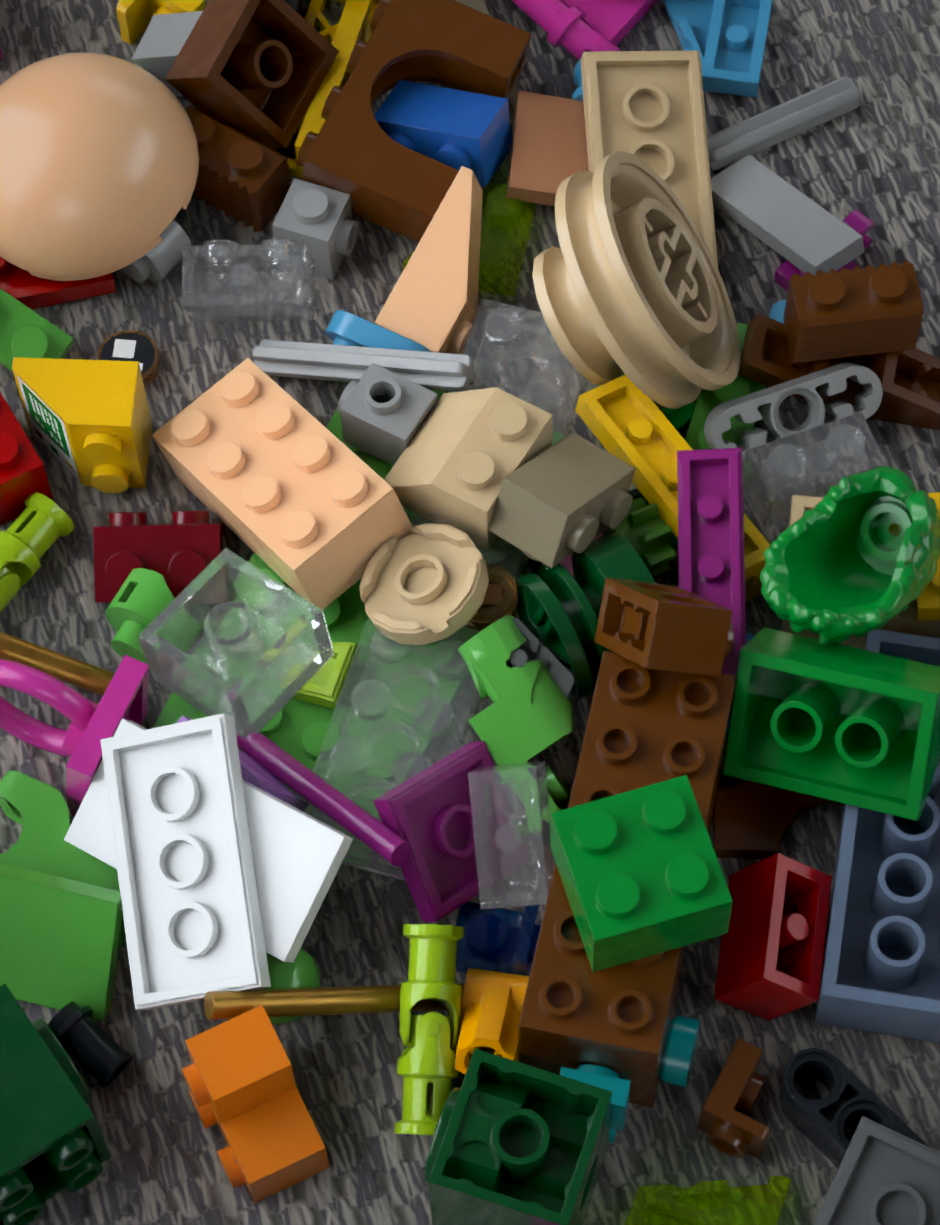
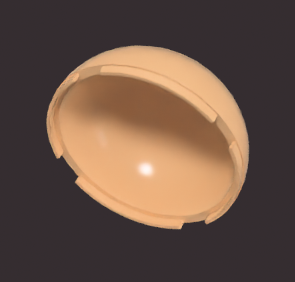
[0,52,199,281]

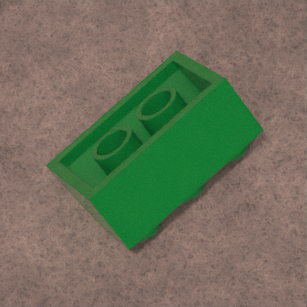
[723,627,940,821]

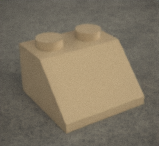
[384,387,552,550]

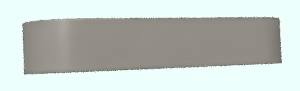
[704,363,883,461]

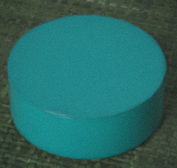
[660,1015,700,1088]

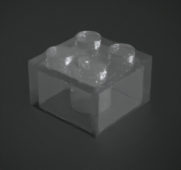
[138,548,334,743]

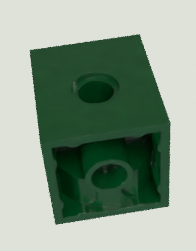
[0,984,111,1225]
[425,1049,612,1225]

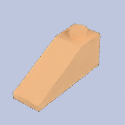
[374,166,483,355]

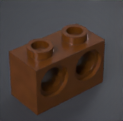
[594,577,734,677]

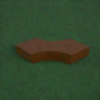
[713,781,836,859]

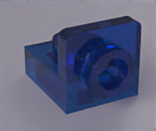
[456,900,541,976]

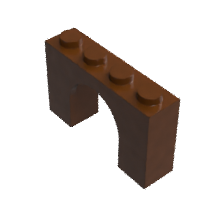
[296,0,531,243]

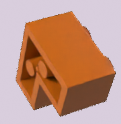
[181,1005,330,1204]

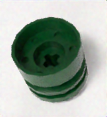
[512,532,655,701]

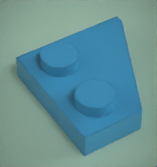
[663,0,773,98]

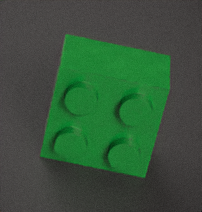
[550,775,733,972]

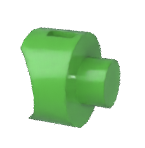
[105,568,202,664]

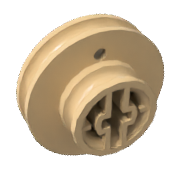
[532,151,741,409]

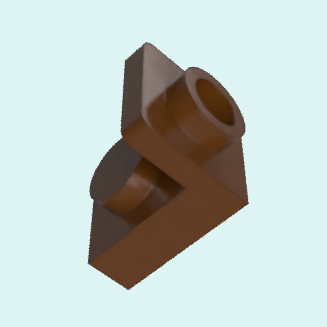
[698,1038,771,1159]

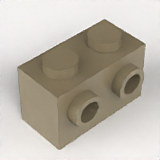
[488,432,636,568]

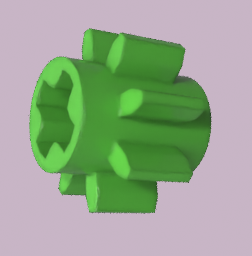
[603,497,678,577]

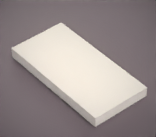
[100,713,271,1010]
[64,719,353,963]

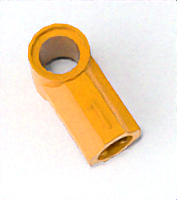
[455,968,529,1075]

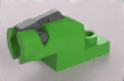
[457,614,576,831]

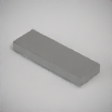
[711,154,865,275]

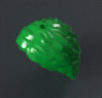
[760,466,940,644]

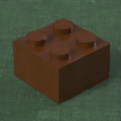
[165,0,339,148]

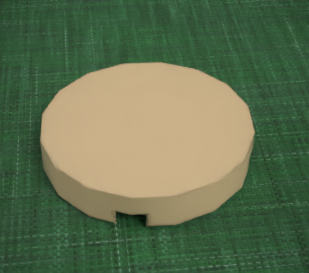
[359,523,489,645]

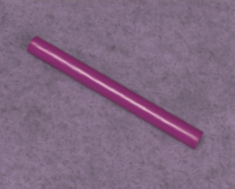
[232,715,412,866]

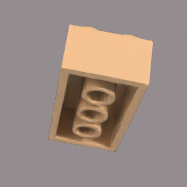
[152,358,413,614]

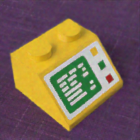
[12,357,153,493]

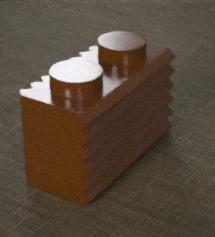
[185,106,291,232]
[783,260,924,363]

